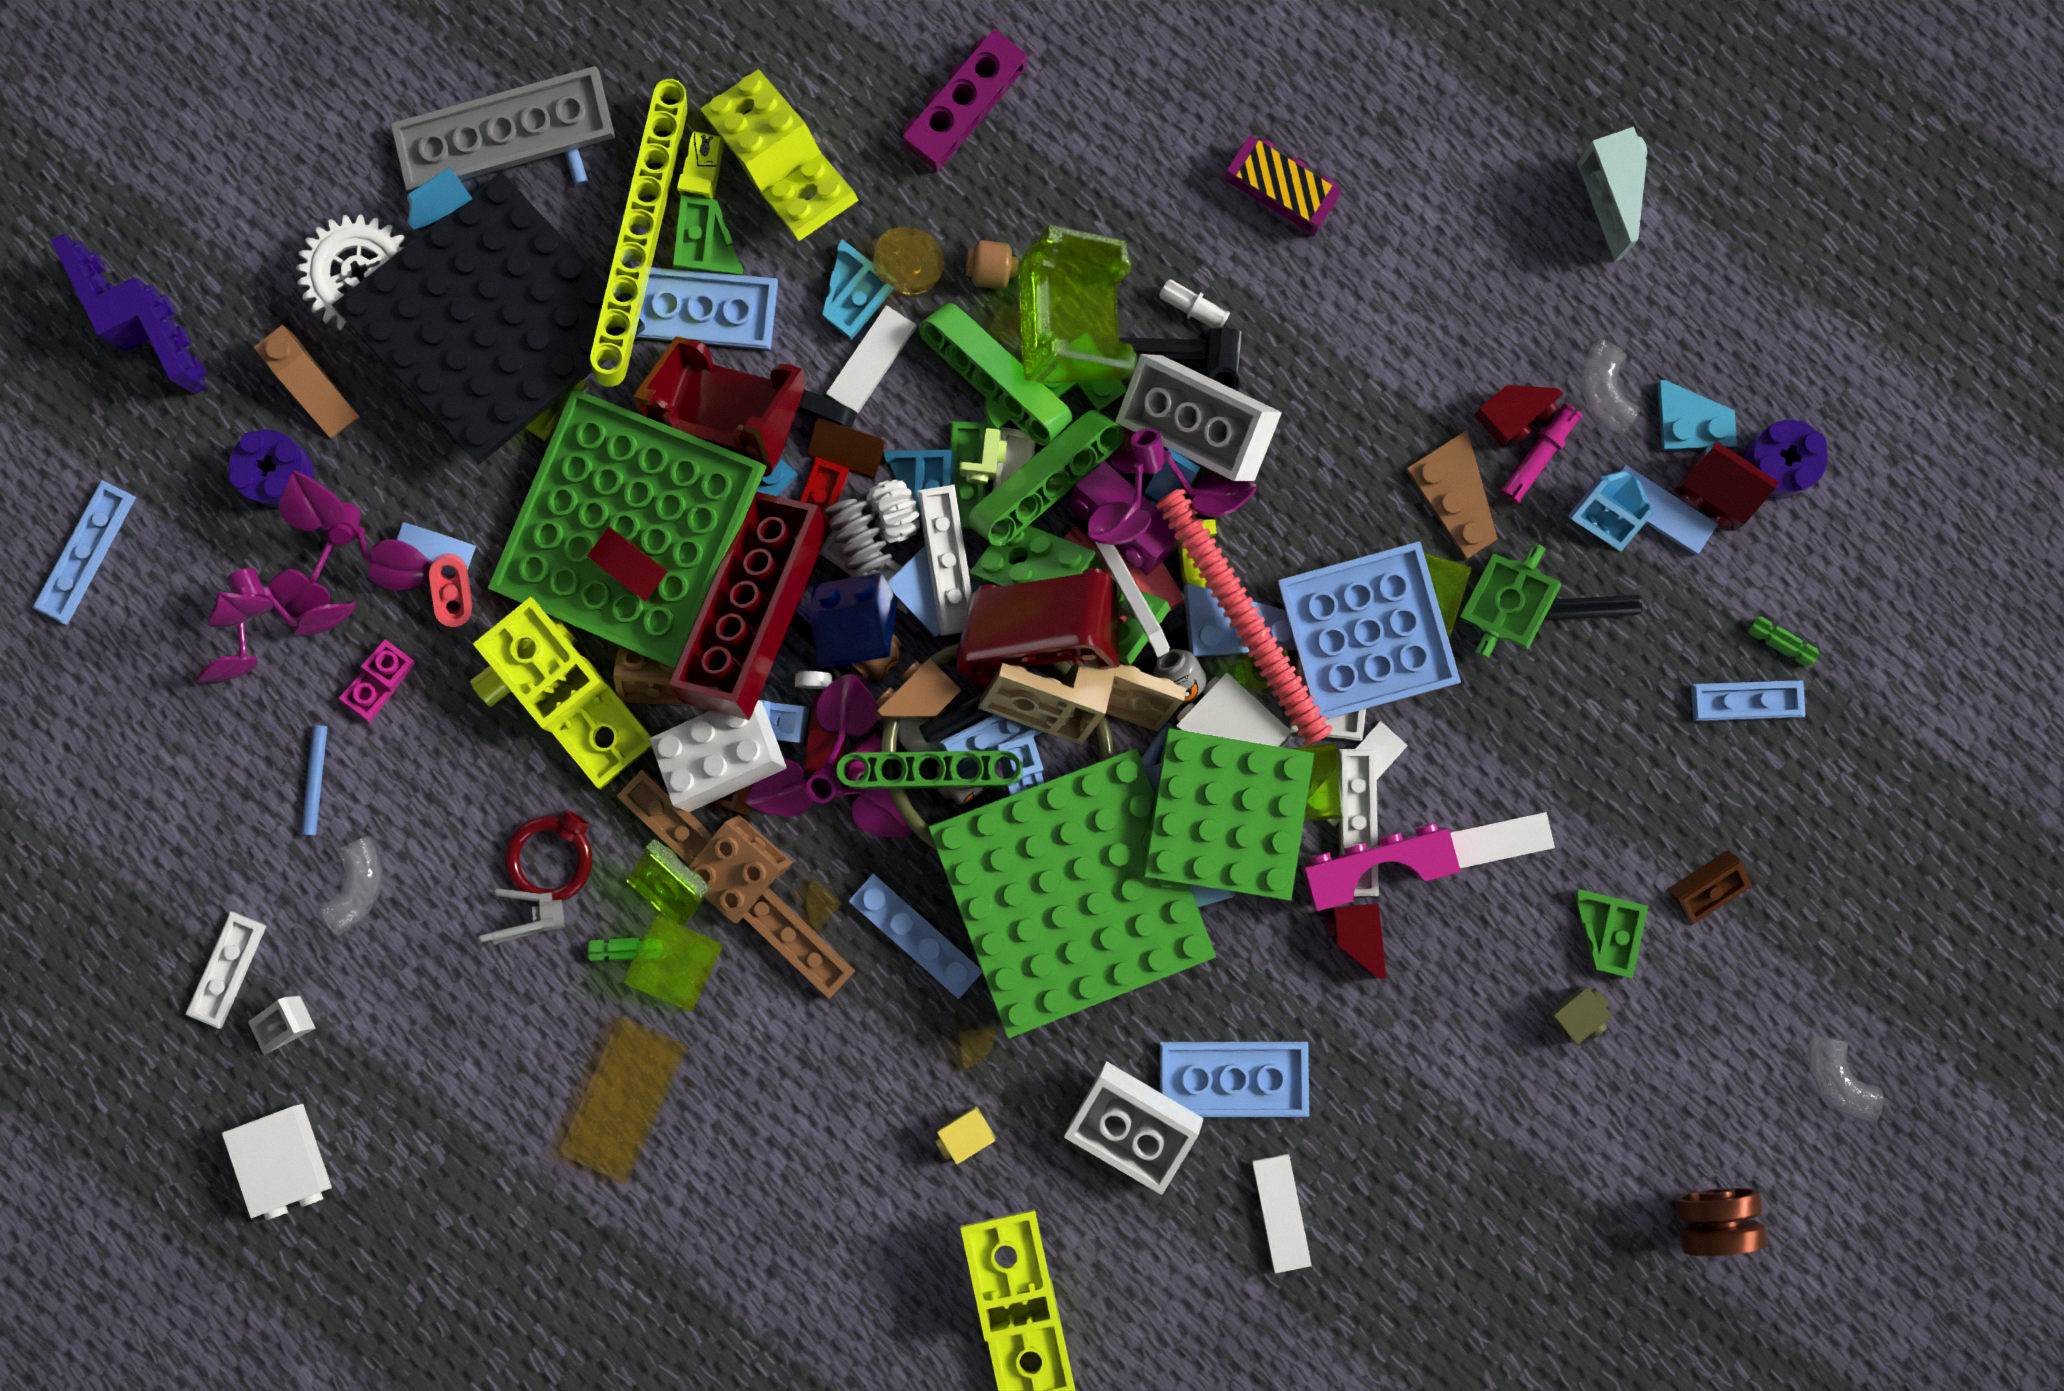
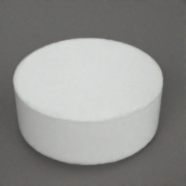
[795,671,832,689]

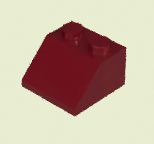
[1674,441,1779,530]

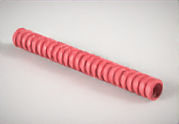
[1156,489,1333,746]

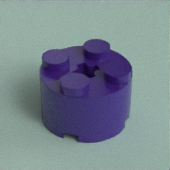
[1743,420,1828,499]
[229,430,314,509]

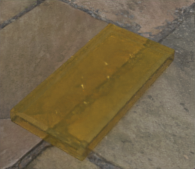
[558,1016,689,1184]

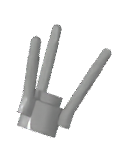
[478,889,565,944]

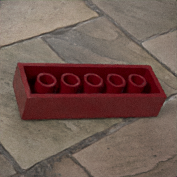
[669,492,829,721]

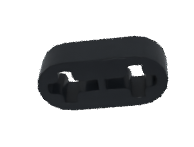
[797,389,858,428]

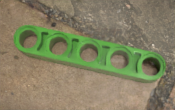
[919,302,1072,445]
[968,410,1124,546]
[837,750,1023,789]

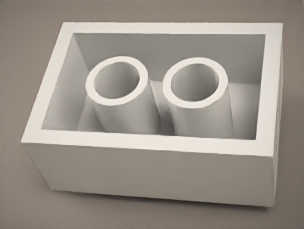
[649,700,787,812]
[1064,1061,1204,1195]

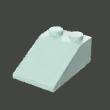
[1577,127,1647,262]

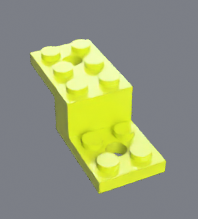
[700,69,859,241]
[473,596,652,790]
[960,1209,1076,1391]

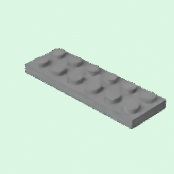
[391,66,615,193]

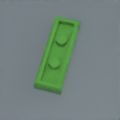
[950,421,987,530]

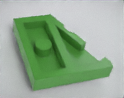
[673,195,743,275]
[1574,889,1648,978]

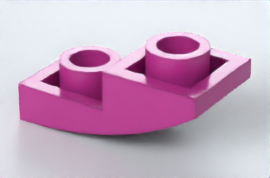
[339,639,415,724]

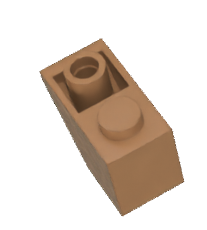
[873,658,961,720]

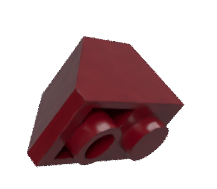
[1474,385,1563,447]

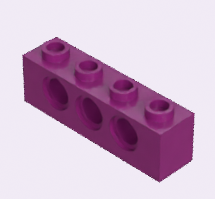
[903,28,1028,173]

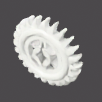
[296,214,404,333]

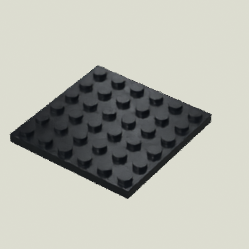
[332,172,645,465]

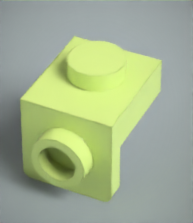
[959,428,1007,484]

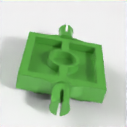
[1460,543,1561,659]

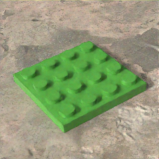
[1143,728,1314,901]

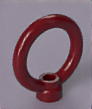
[505,809,592,901]

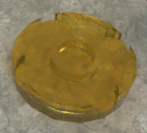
[872,227,945,295]

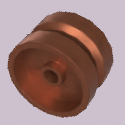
[1675,1188,1768,1256]

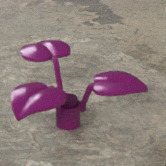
[1088,427,1257,545]
[269,470,432,618]
[196,568,356,683]
[745,674,912,838]

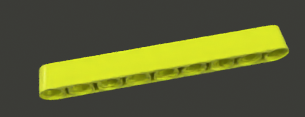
[590,79,687,387]

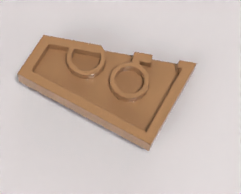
[1406,430,1498,560]

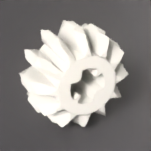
[866,480,920,543]

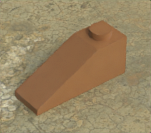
[254,325,360,439]

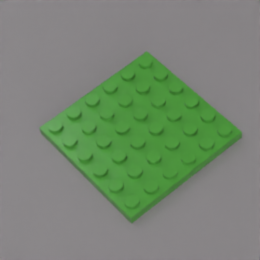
[488,388,767,669]
[928,748,1216,1039]

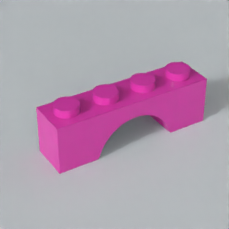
[1300,823,1461,911]

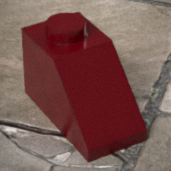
[1325,904,1387,979]

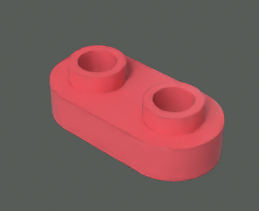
[429,553,472,627]

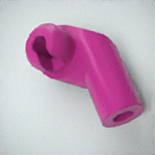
[847,733,882,781]

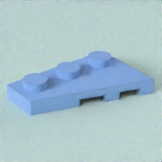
[1183,583,1296,657]

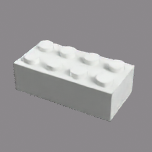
[1115,354,1282,481]

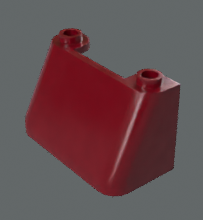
[633,336,806,477]
[957,568,1119,687]

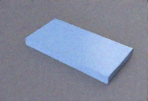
[631,266,778,351]
[1160,1042,1309,1117]

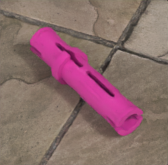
[1499,403,1583,504]

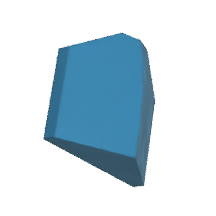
[407,167,472,230]
[1568,470,1653,551]

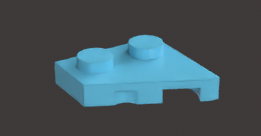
[822,239,897,340]
[1658,380,1737,451]

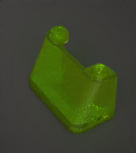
[1019,225,1137,383]

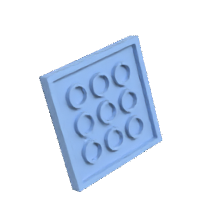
[1277,541,1461,720]

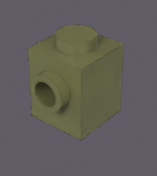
[1547,986,1612,1045]

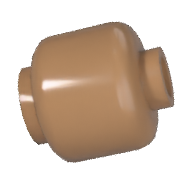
[965,240,1019,289]

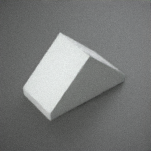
[248,996,316,1055]

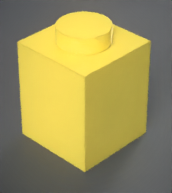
[936,1106,996,1165]

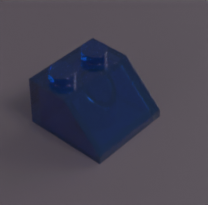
[809,573,898,668]

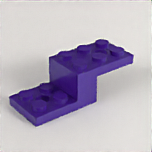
[51,233,207,395]

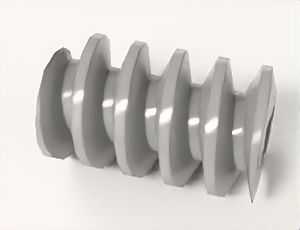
[823,499,892,580]

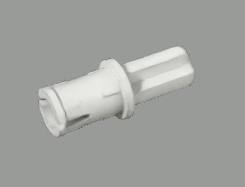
[1159,279,1230,328]

